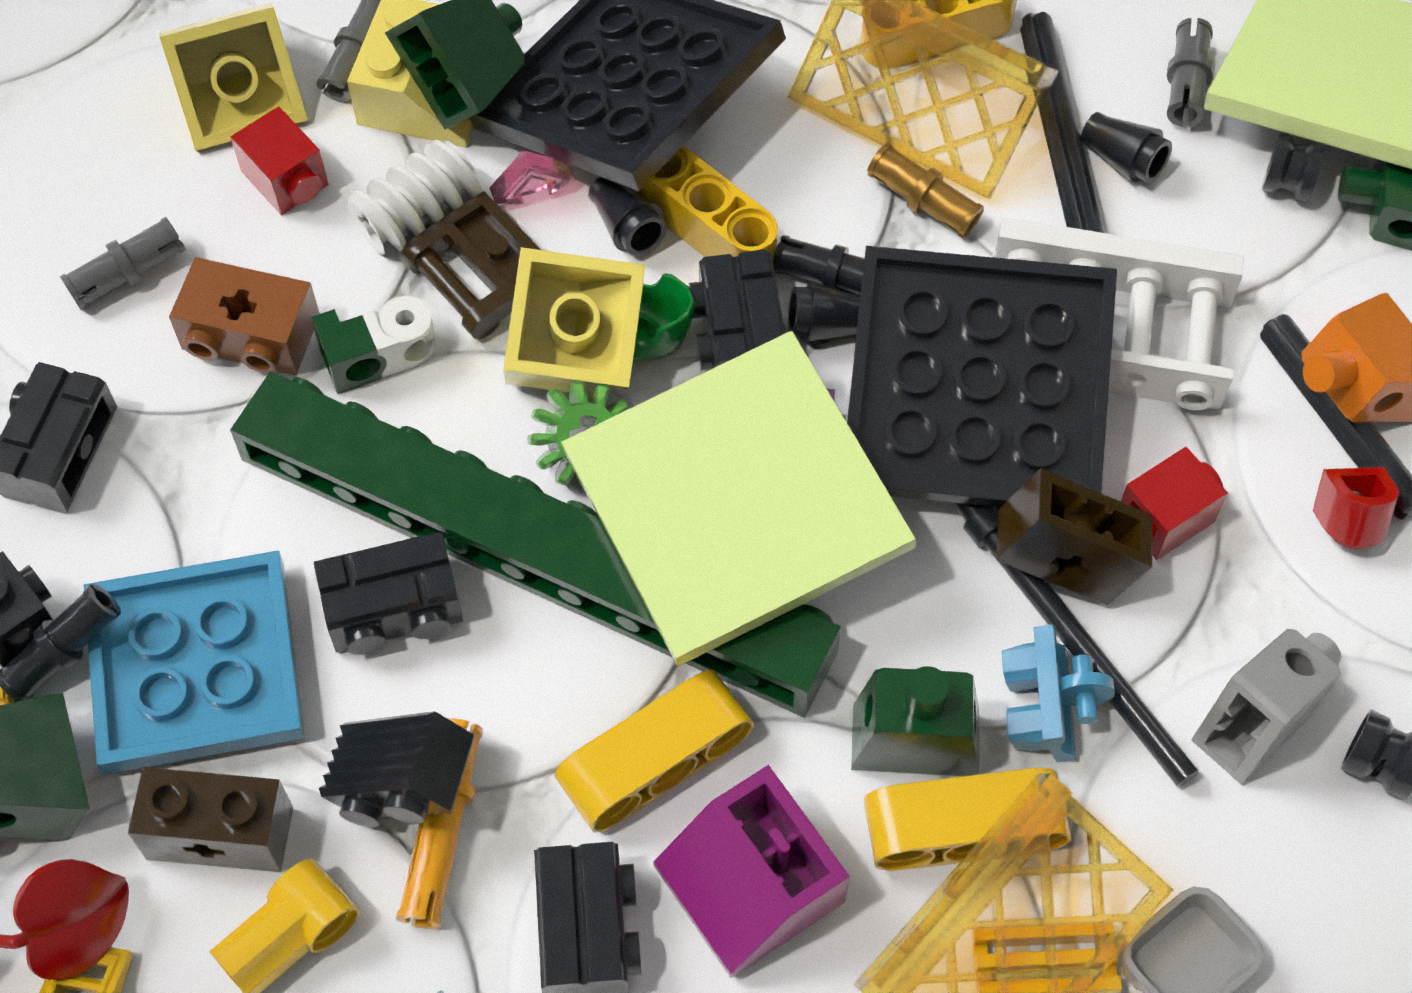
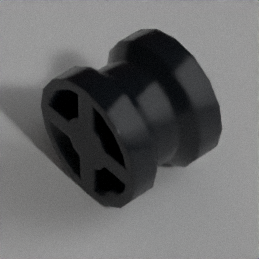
[1262,133,1326,203]

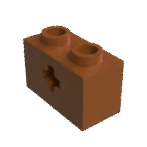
[169,257,320,375]

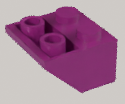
[653,764,850,978]

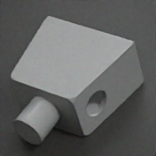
[1191,628,1341,785]

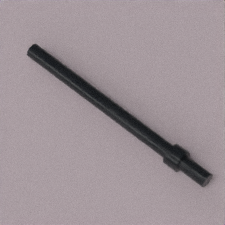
[951,502,1199,788]

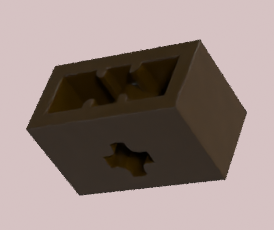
[996,468,1152,605]
[128,767,293,872]

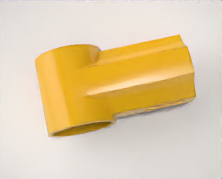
[209,858,360,993]

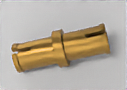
[867,143,984,239]

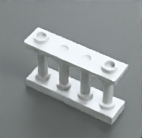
[994,217,1245,411]

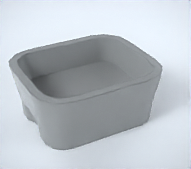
[1122,886,1264,993]

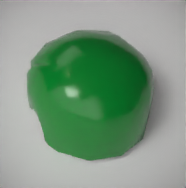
[633,273,695,360]

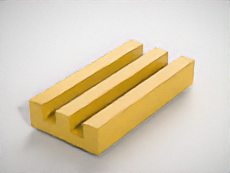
[971,920,1122,993]

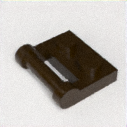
[400,191,541,340]

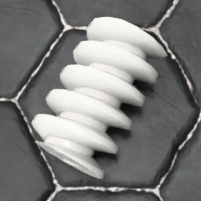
[347,140,483,255]

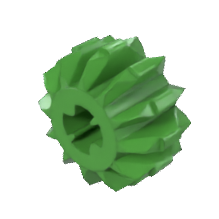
[527,381,629,488]

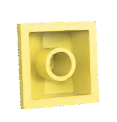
[347,0,474,148]
[159,3,308,151]
[503,247,646,392]

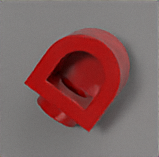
[1312,467,1399,550]

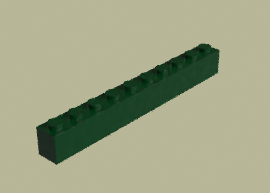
[230,371,841,718]

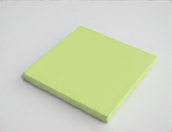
[1204,0,1412,169]
[561,331,916,666]

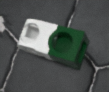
[311,295,436,394]

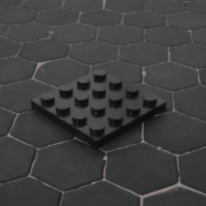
[469,0,786,191]
[847,246,1117,507]

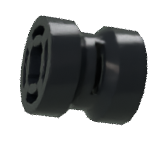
[1341,709,1412,800]

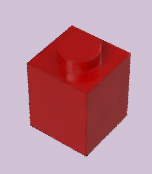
[230,106,329,215]
[1121,446,1228,561]

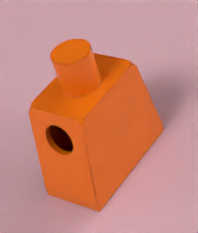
[1301,292,1412,422]

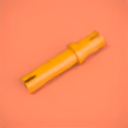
[396,718,483,929]

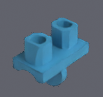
[1001,624,1115,762]

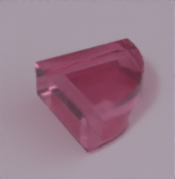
[489,151,574,205]

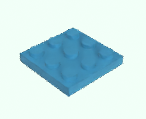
[83,550,305,775]

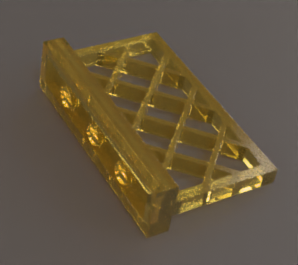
[787,0,1058,199]
[853,773,1174,993]

